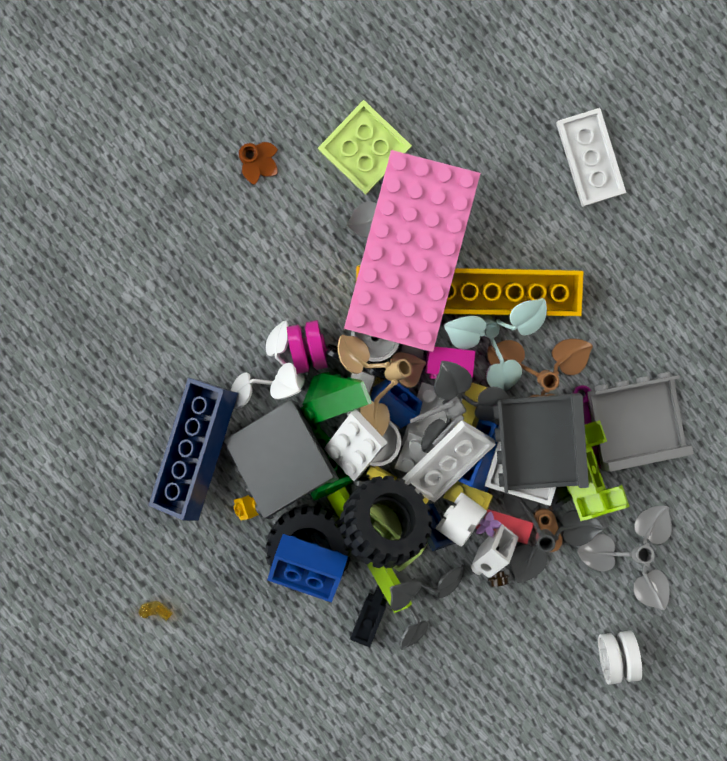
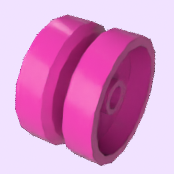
[287,320,328,374]

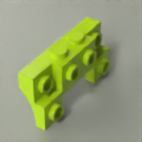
[567,420,629,521]

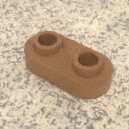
[533,508,562,552]

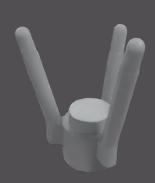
[410,397,467,446]

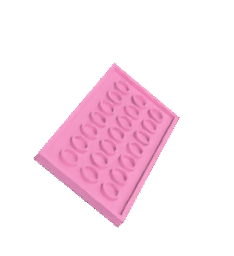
[344,150,481,352]

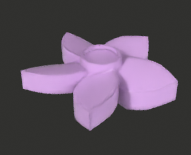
[476,511,502,538]

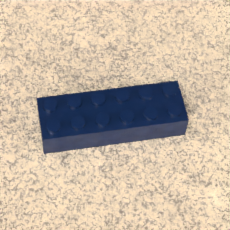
[148,378,238,521]

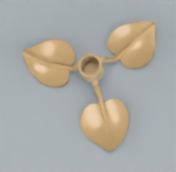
[338,335,426,436]

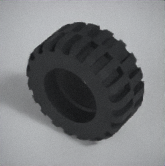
[340,476,432,569]
[265,504,351,592]

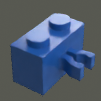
[370,379,423,428]

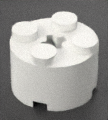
[436,492,487,547]

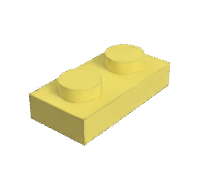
[443,481,494,511]

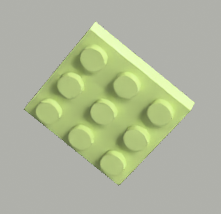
[318,100,412,195]

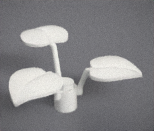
[231,320,305,409]

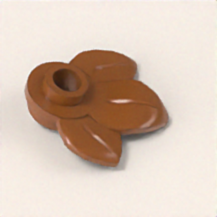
[239,142,278,185]

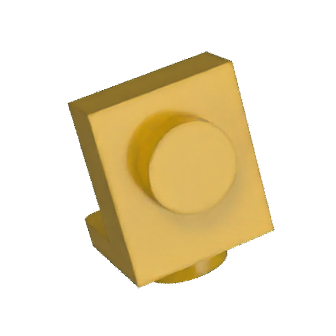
[234,495,259,520]

